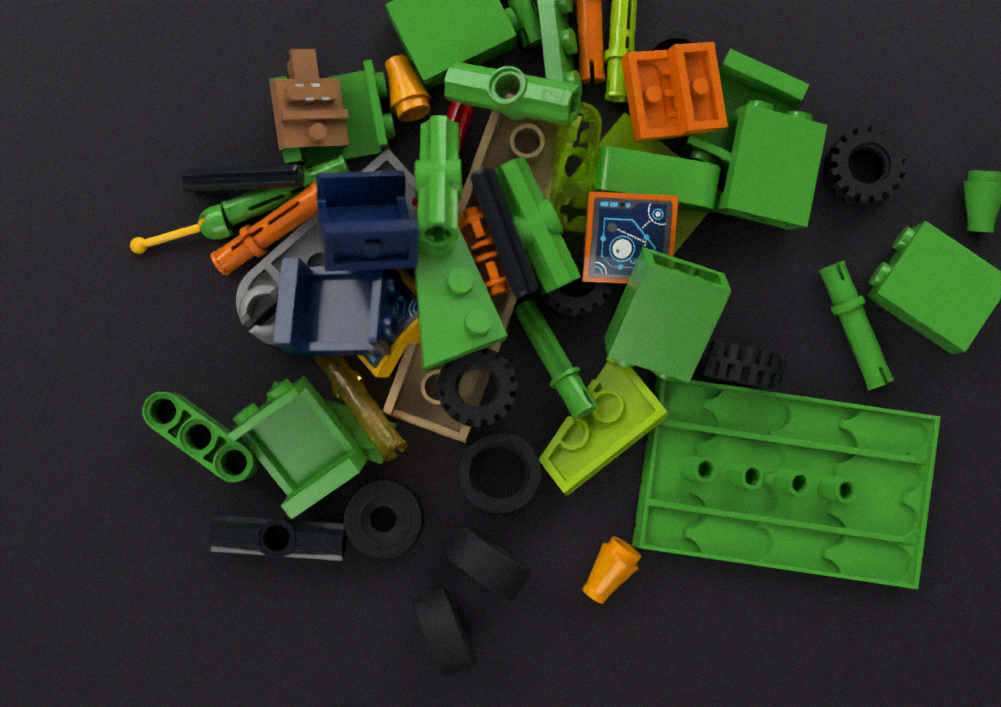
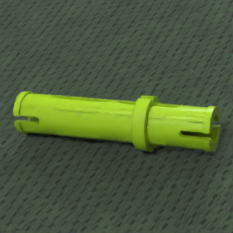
[604,0,637,103]

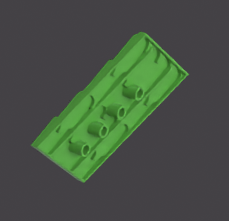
[632,375,941,589]

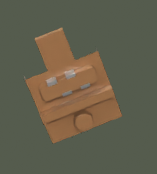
[269,49,349,151]

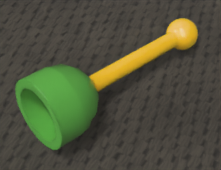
[130,203,234,254]

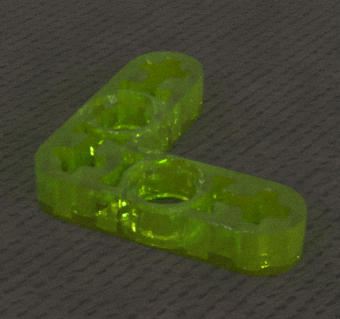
[550,103,602,234]

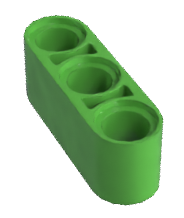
[590,146,721,212]
[142,392,260,482]

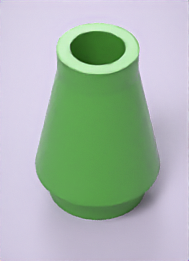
[963,170,1001,233]

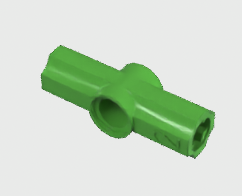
[444,61,582,126]
[415,115,462,246]
[495,156,581,294]

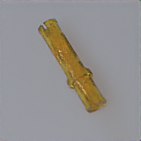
[313,356,408,461]

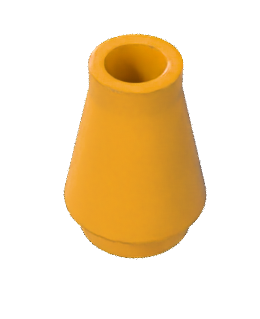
[384,55,432,122]
[582,536,642,604]

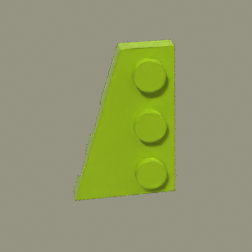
[538,357,670,496]

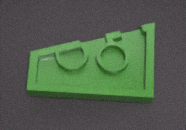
[414,226,507,372]

